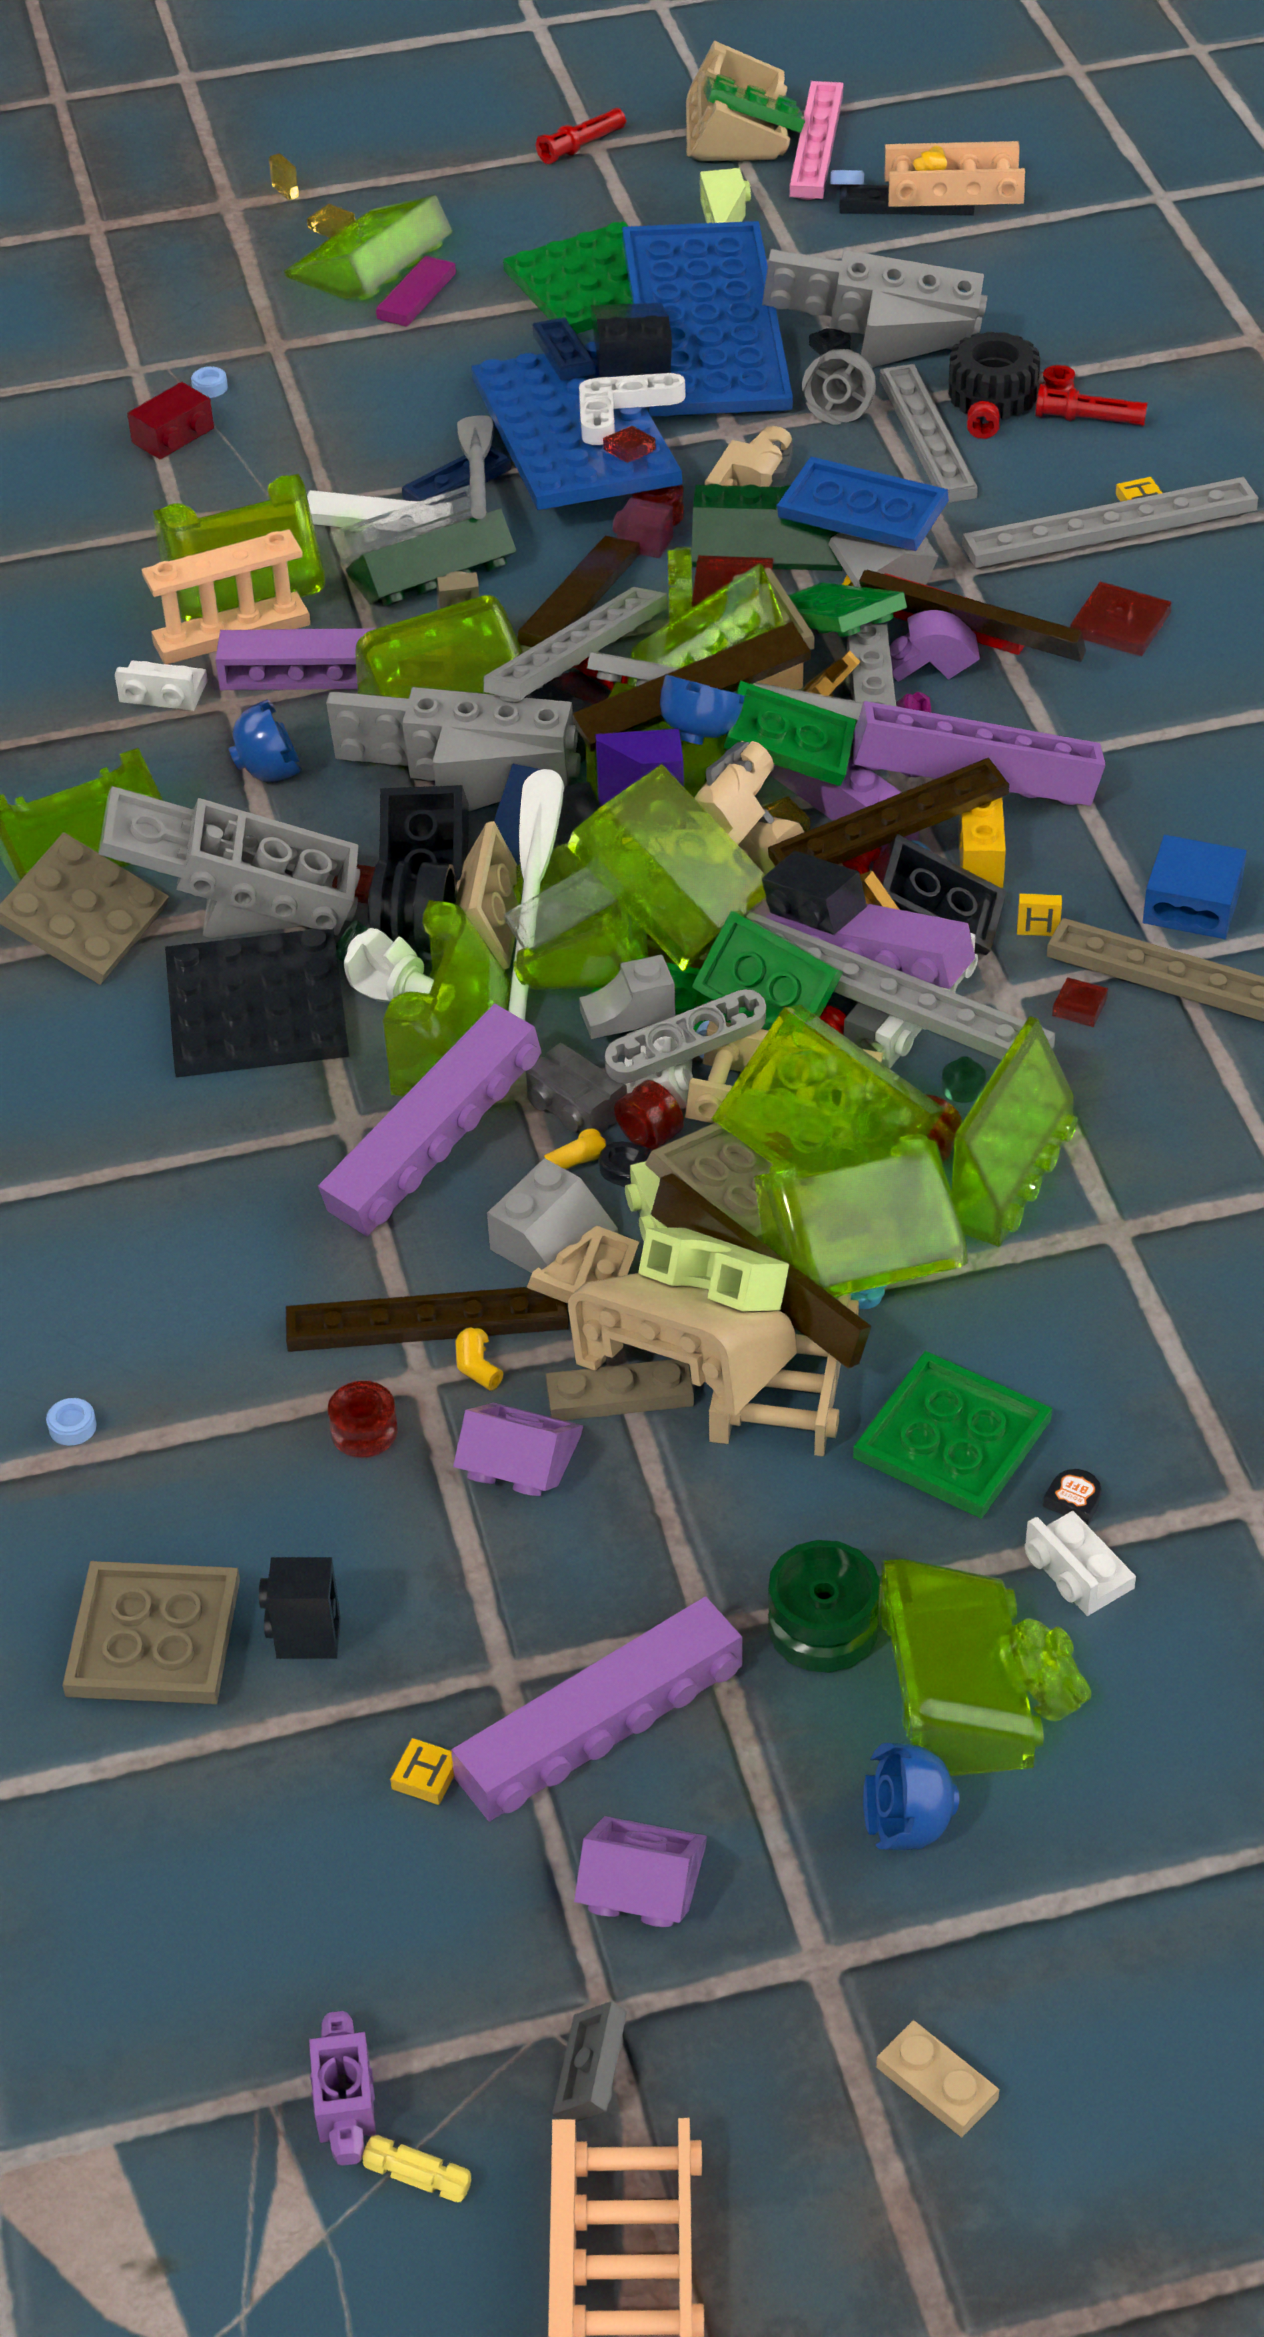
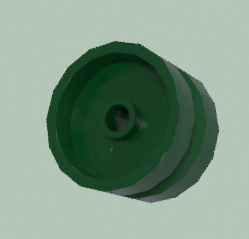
[768,1540,880,1673]

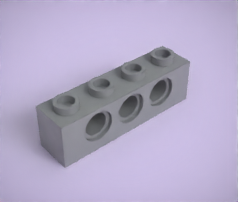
[847,624,896,731]

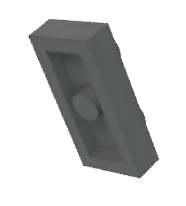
[552,2001,627,2122]

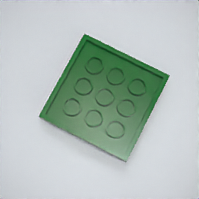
[503,221,632,334]

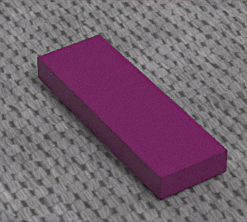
[376,256,456,327]

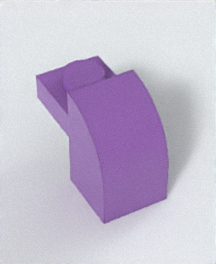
[889,610,980,682]

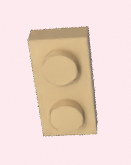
[876,2020,999,2137]

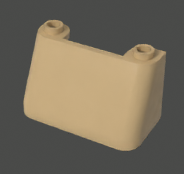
[686,41,790,161]
[568,1273,797,1416]

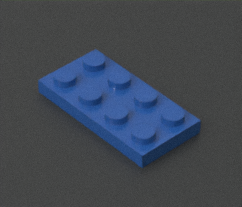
[777,456,949,551]

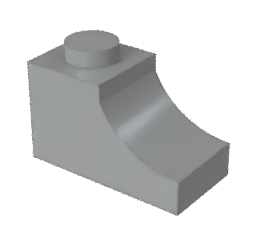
[579,955,675,1039]

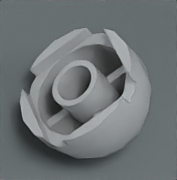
[802,349,876,425]

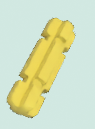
[362,2135,472,2202]

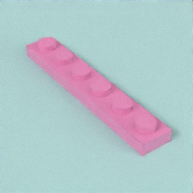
[790,81,843,200]

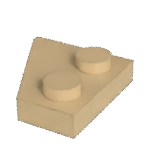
[527,1225,639,1303]

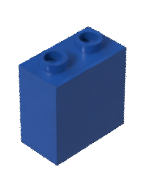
[1142,834,1247,939]

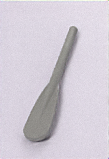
[457,415,493,519]

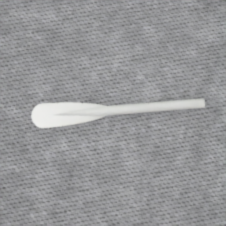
[508,769,564,1021]

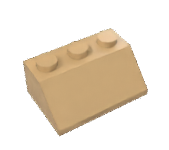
[444,821,524,977]

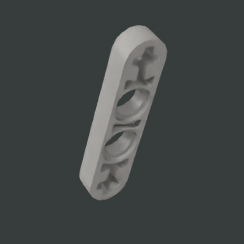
[605,989,766,1084]

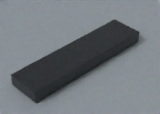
[839,185,974,215]

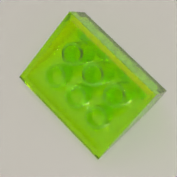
[284,194,453,300]
[628,564,785,730]
[567,764,766,972]
[711,1004,945,1214]
[949,1016,1078,1247]

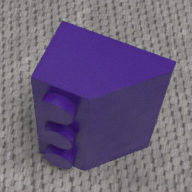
[596,728,685,846]

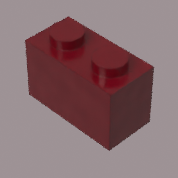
[127,382,214,460]

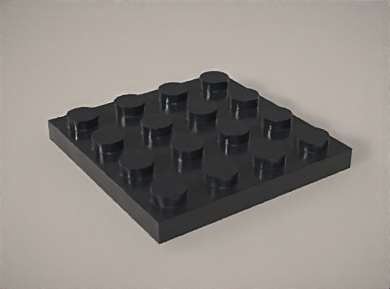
[165,928,350,1078]

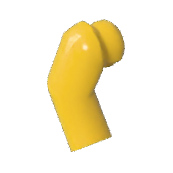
[913,146,947,171]
[544,1128,606,1170]
[455,1328,504,1391]

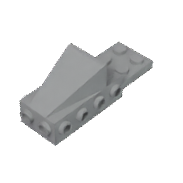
[762,249,988,368]
[326,687,581,811]
[99,786,360,938]

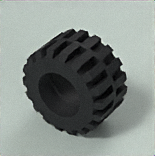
[948,331,1040,419]

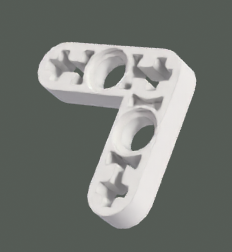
[579,373,686,445]

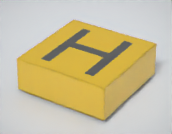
[1116,477,1162,502]
[1017,893,1062,936]
[390,1738,454,1805]

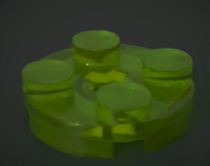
[668,547,693,625]
[1000,1619,1091,1721]

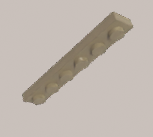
[1047,918,1264,1022]

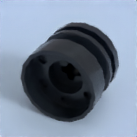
[368,860,456,952]

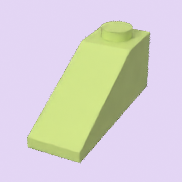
[700,168,751,223]

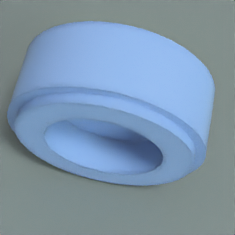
[830,170,864,185]
[191,367,228,398]
[46,1398,97,1446]

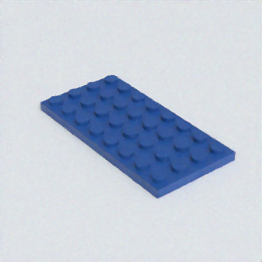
[622,221,793,417]
[471,341,682,510]

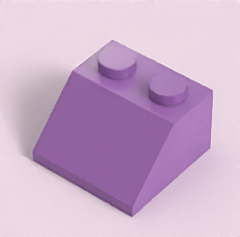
[453,1402,583,1496]
[574,1816,707,1927]

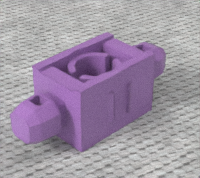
[309,2011,376,2166]

